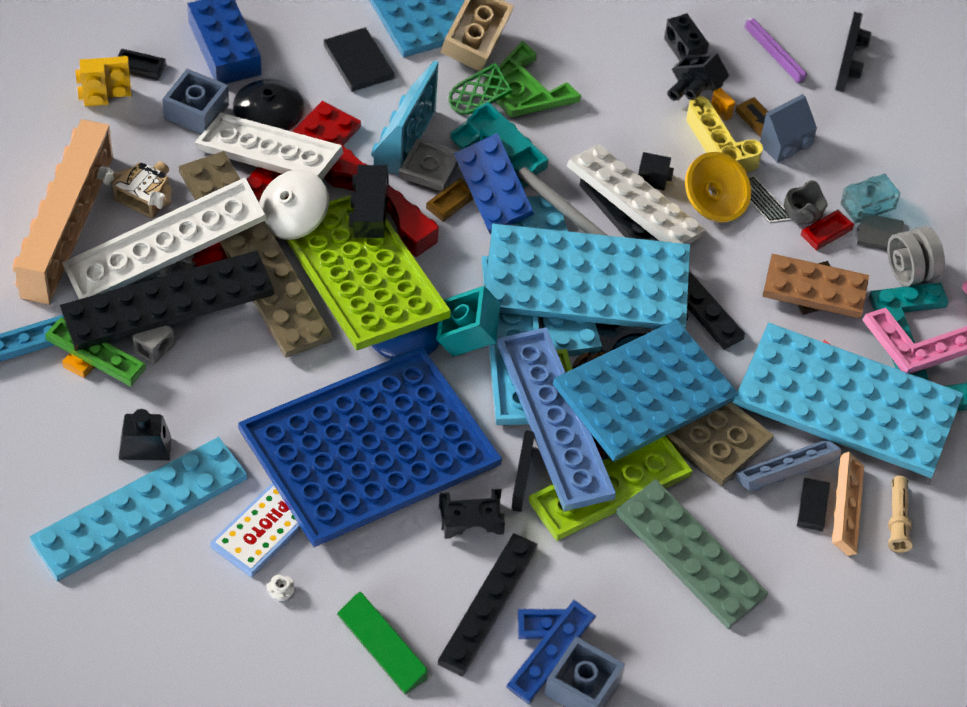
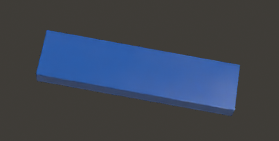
[506,600,596,705]

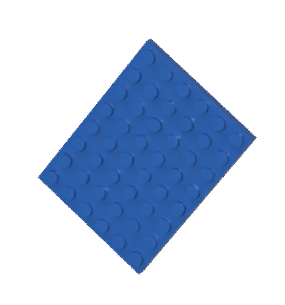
[238,346,502,547]

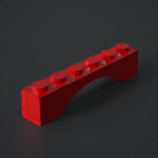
[324,143,439,258]

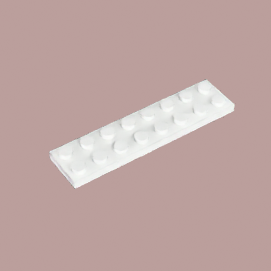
[62,177,267,299]

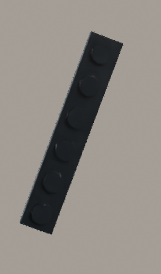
[438,533,538,677]

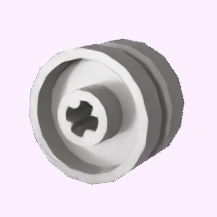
[887,226,945,287]

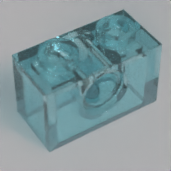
[840,174,900,223]

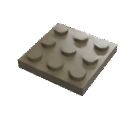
[666,402,774,486]

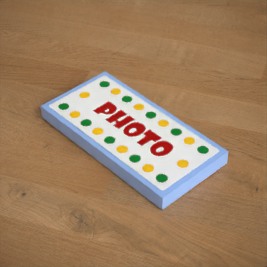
[210,483,301,578]

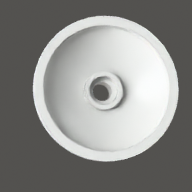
[259,170,329,240]

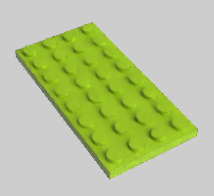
[286,193,451,351]

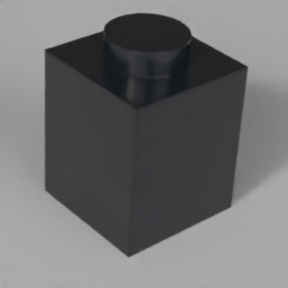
[638,152,674,191]

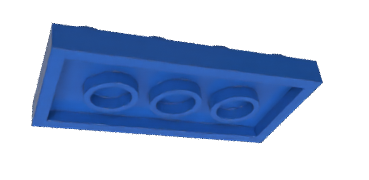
[454,133,534,235]

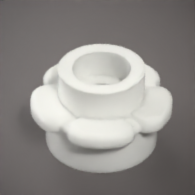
[267,575,295,601]

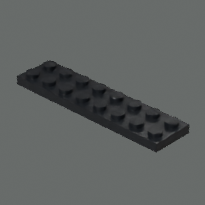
[60,250,274,351]

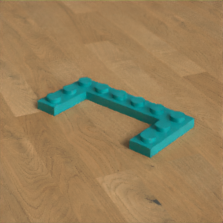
[869,282,967,411]

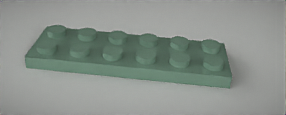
[616,479,769,629]

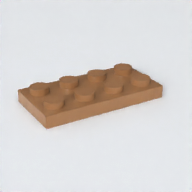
[762,254,869,319]

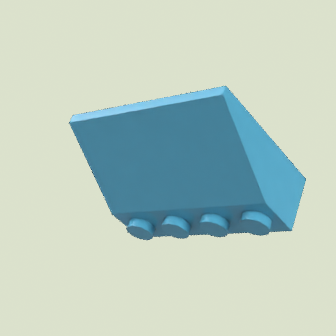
[371,61,439,176]

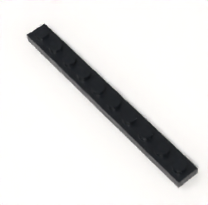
[579,178,745,350]

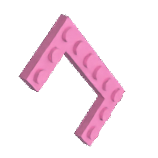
[863,281,967,374]

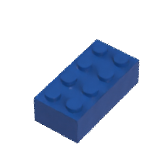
[187,0,262,84]

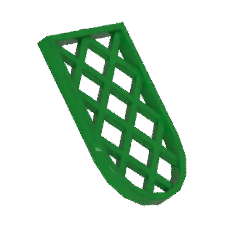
[448,63,512,115]

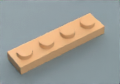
[832,452,864,556]

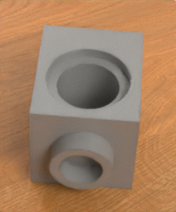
[133,325,174,365]

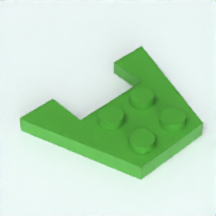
[482,40,581,117]

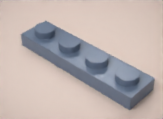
[736,439,842,491]

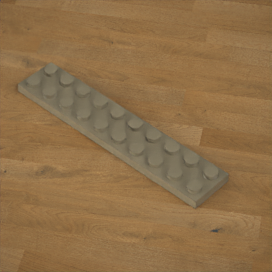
[179,151,332,358]

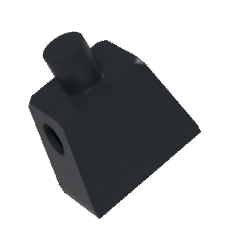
[119,409,172,461]

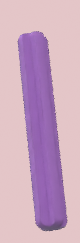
[745,18,807,83]

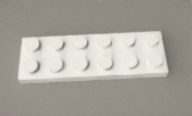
[195,113,343,180]
[567,144,706,244]

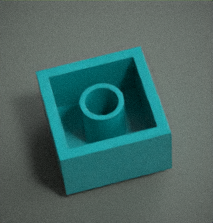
[436,286,501,357]

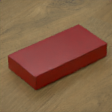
[801,209,854,251]

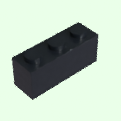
[349,165,389,238]

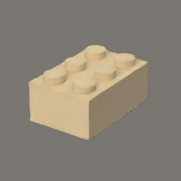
[440,0,514,71]

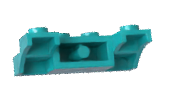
[450,102,549,189]

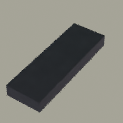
[511,430,535,512]

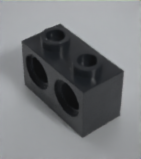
[664,13,709,61]

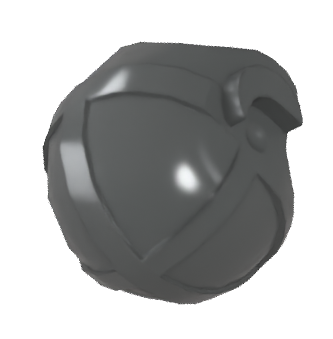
[784,180,828,224]

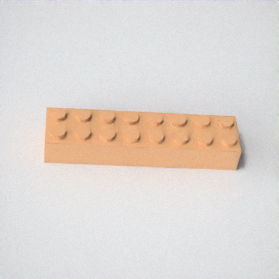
[13,119,113,304]

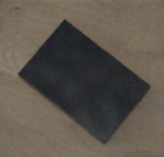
[324,27,394,92]

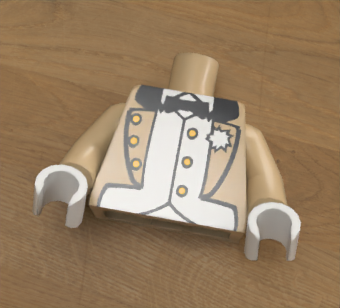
[96,161,172,219]

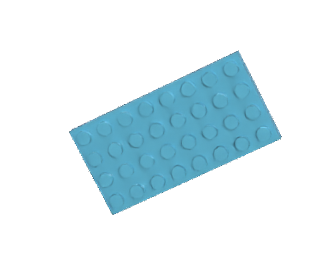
[485,223,690,329]
[733,322,963,479]

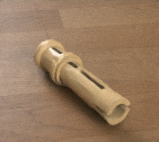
[888,476,912,553]

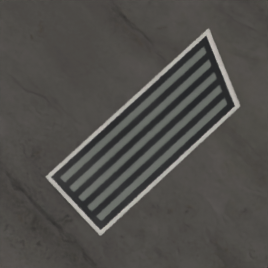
[748,175,791,222]

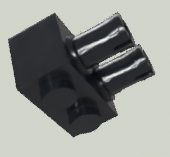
[667,53,730,101]

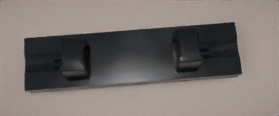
[835,12,871,92]

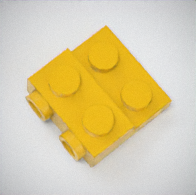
[75,56,132,106]

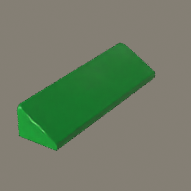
[337,591,428,694]

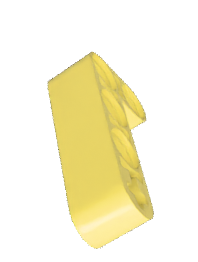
[686,96,763,173]

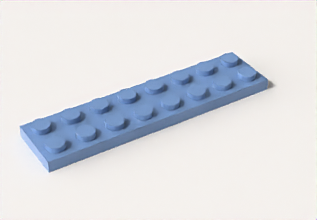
[497,327,616,511]

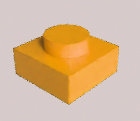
[711,88,735,121]
[62,353,94,378]

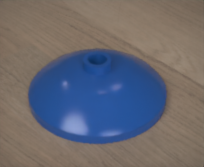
[372,322,440,359]

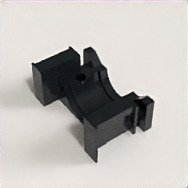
[438,489,505,539]

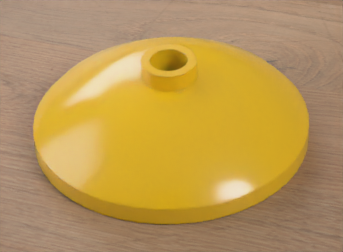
[685,152,751,223]

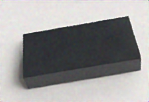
[117,48,166,80]
[797,477,830,531]

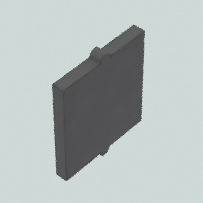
[857,213,904,250]

